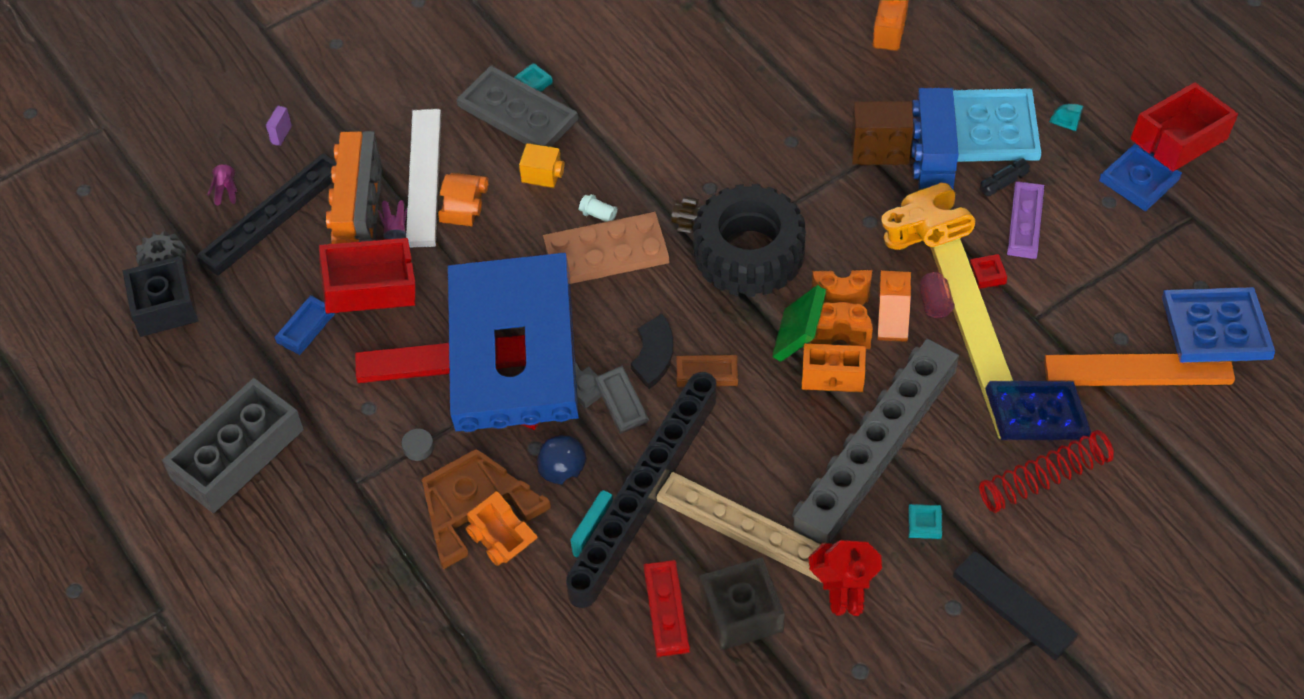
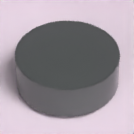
[402,429,434,461]

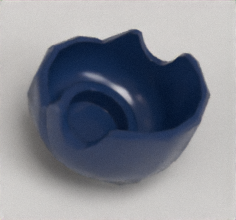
[536,435,587,484]

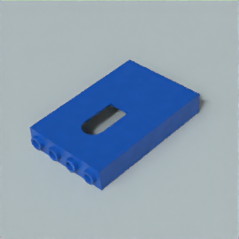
[448,253,579,432]

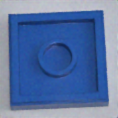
[1099,143,1182,212]

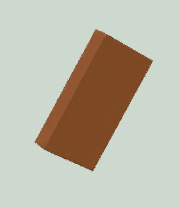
[677,355,738,387]

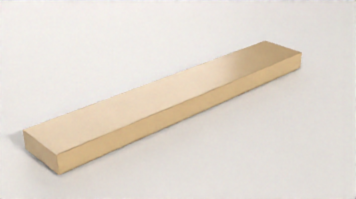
[657,472,822,583]

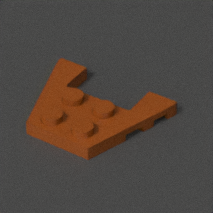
[422,449,551,570]

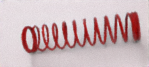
[979,430,1114,513]

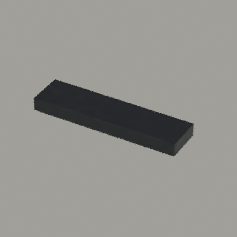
[953,551,1078,661]

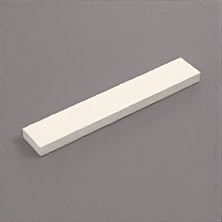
[406,109,441,248]

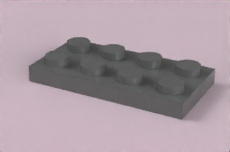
[456,66,578,147]

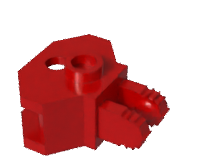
[809,540,882,616]

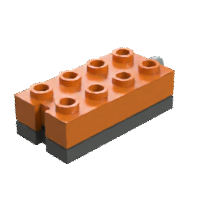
[326,131,383,244]

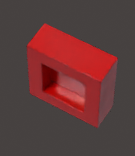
[970,254,1008,289]

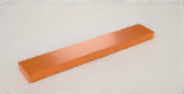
[1044,354,1235,386]

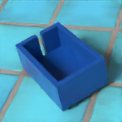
[911,88,959,190]

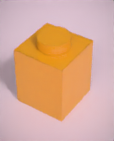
[519,143,565,188]

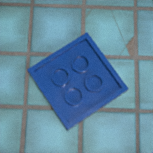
[1162,287,1275,363]

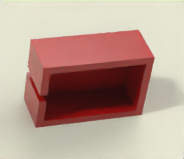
[1130,82,1238,172]
[319,238,415,314]

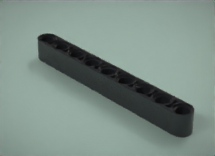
[566,372,716,608]

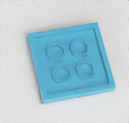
[953,89,1041,162]

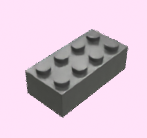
[162,378,304,514]

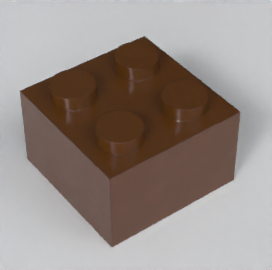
[851,101,913,165]

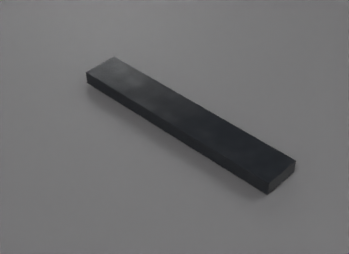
[197,153,337,276]

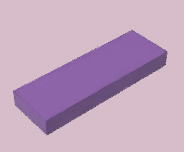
[1007,181,1044,259]

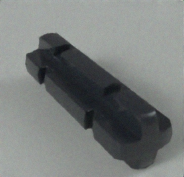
[980,158,1030,197]

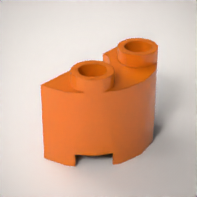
[438,173,488,226]
[811,270,872,305]
[810,302,873,349]
[466,491,538,566]

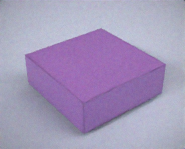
[266,106,292,146]

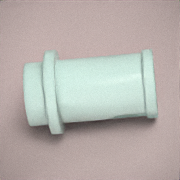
[579,194,618,222]

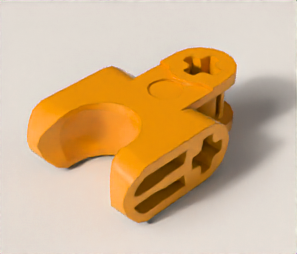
[881,183,975,250]

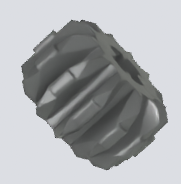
[136,230,187,266]

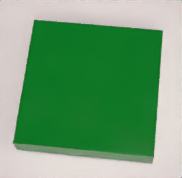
[772,285,826,362]

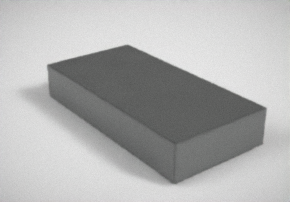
[594,365,649,434]

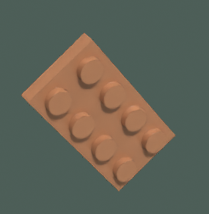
[543,212,669,284]

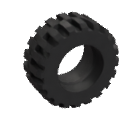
[693,184,806,297]

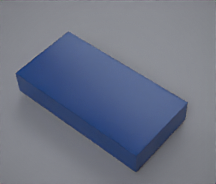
[275,295,335,355]

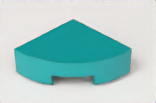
[1049,104,1083,131]

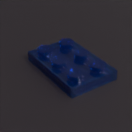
[985,381,1092,440]

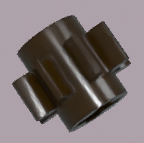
[671,197,701,233]

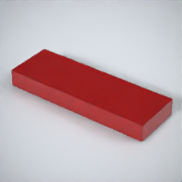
[643,560,690,657]

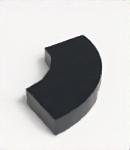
[631,314,673,389]

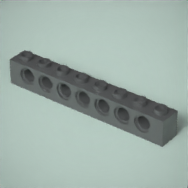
[792,338,959,544]

